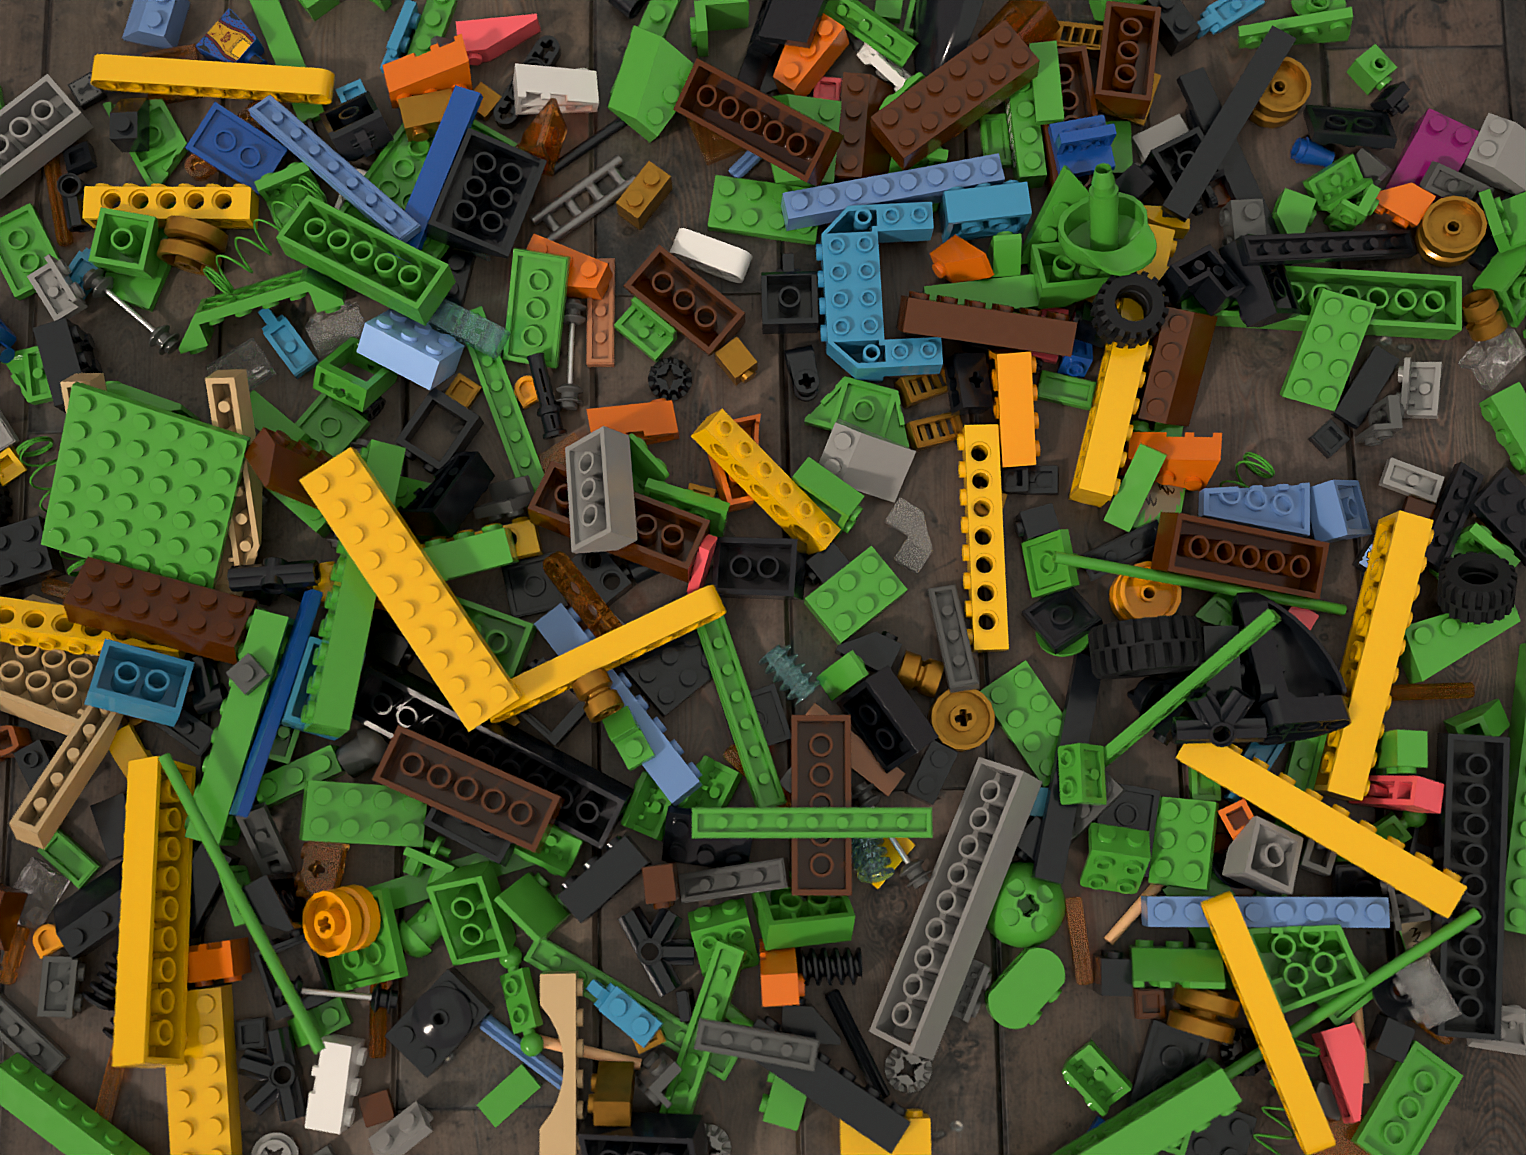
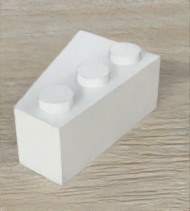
[513,63,599,115]
[305,1033,368,1134]

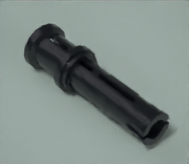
[527,353,568,440]

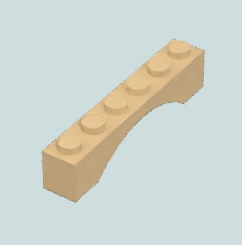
[540,971,584,1155]

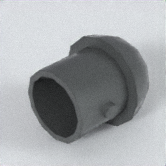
[336,726,390,778]

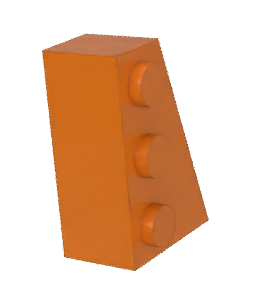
[773,13,849,97]
[382,34,472,109]
[526,234,613,300]
[586,398,680,445]
[707,413,761,513]
[1120,432,1222,491]
[187,937,252,988]
[759,938,805,1007]

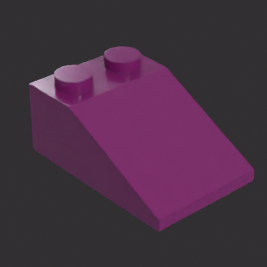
[1384,108,1479,204]

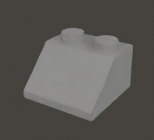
[1222,816,1304,896]

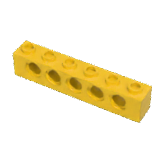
[82,183,259,229]
[691,409,841,555]

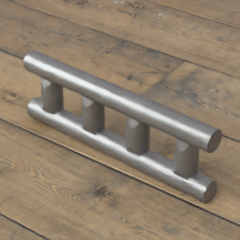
[529,154,636,243]

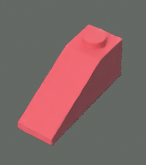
[456,14,541,66]
[1349,775,1445,814]
[1311,1022,1365,1123]

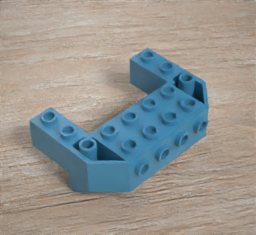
[816,202,943,383]

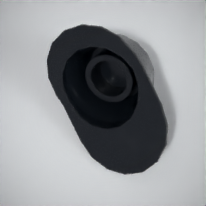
[1127,676,1187,717]

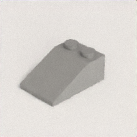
[1460,113,1526,195]
[818,419,916,503]

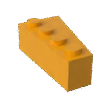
[988,348,1040,467]

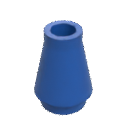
[1290,137,1335,167]

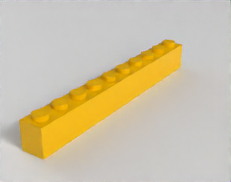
[1175,743,1467,918]

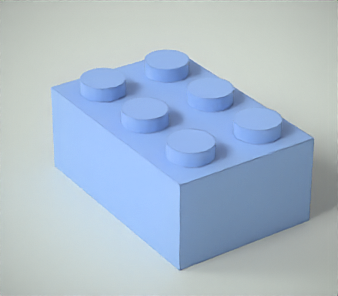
[356,309,464,390]

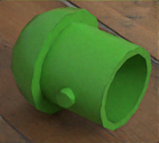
[397,902,442,959]

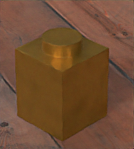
[715,337,758,386]

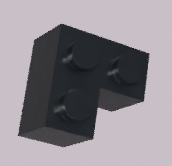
[1157,244,1246,316]

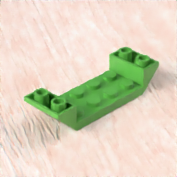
[178,267,347,354]

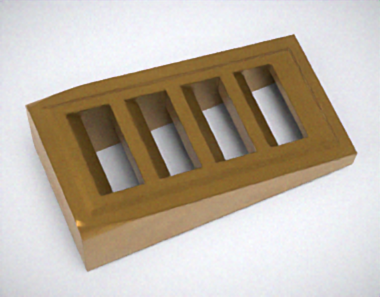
[1051,21,1103,60]
[894,364,948,408]
[905,412,963,451]

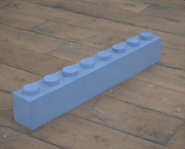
[781,153,1005,231]
[534,603,703,807]
[1141,896,1390,928]

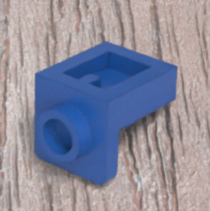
[1057,339,1093,379]

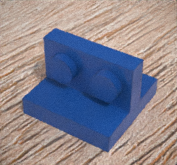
[1048,115,1117,177]

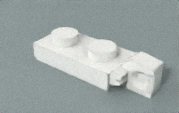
[857,43,911,91]

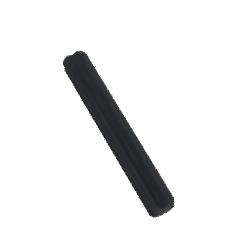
[825,989,890,1100]

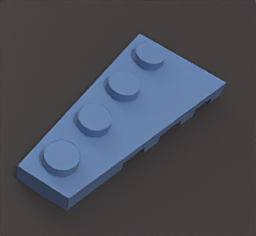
[1198,483,1310,538]

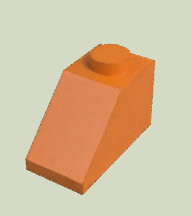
[929,235,994,283]

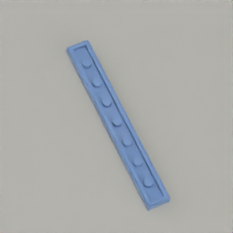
[249,95,421,243]

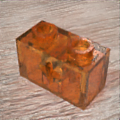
[294,841,350,898]

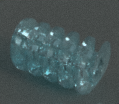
[758,644,820,707]
[852,838,895,883]

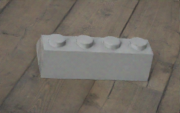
[565,426,637,553]

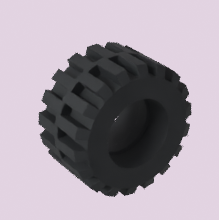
[1090,271,1169,349]
[1437,551,1518,625]

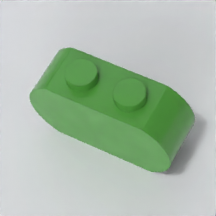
[984,946,1065,1029]

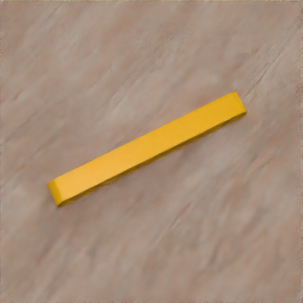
[90,54,335,105]
[489,585,726,723]
[1201,891,1336,1155]

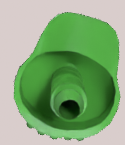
[1058,163,1157,276]

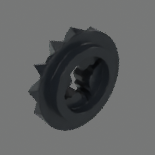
[648,356,692,401]
[1221,1028,1266,1077]

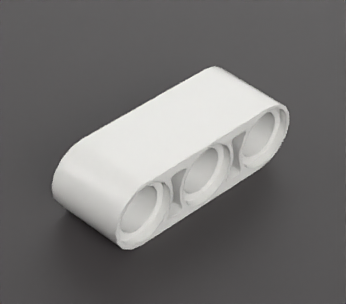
[670,228,753,283]

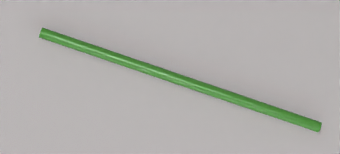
[1052,551,1347,616]
[158,753,326,1054]
[1223,907,1482,1080]

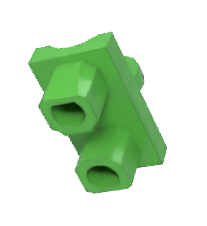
[402,835,460,883]

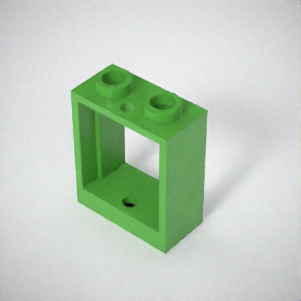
[313,336,398,412]
[792,457,864,539]

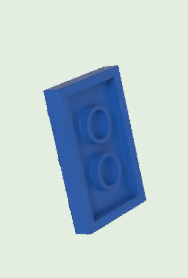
[185,102,289,196]

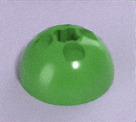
[986,860,1066,948]

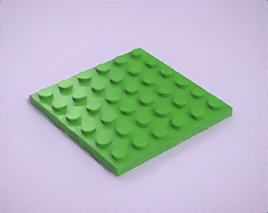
[41,382,251,590]

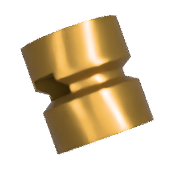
[1462,288,1508,342]
[897,650,944,698]
[571,668,624,723]

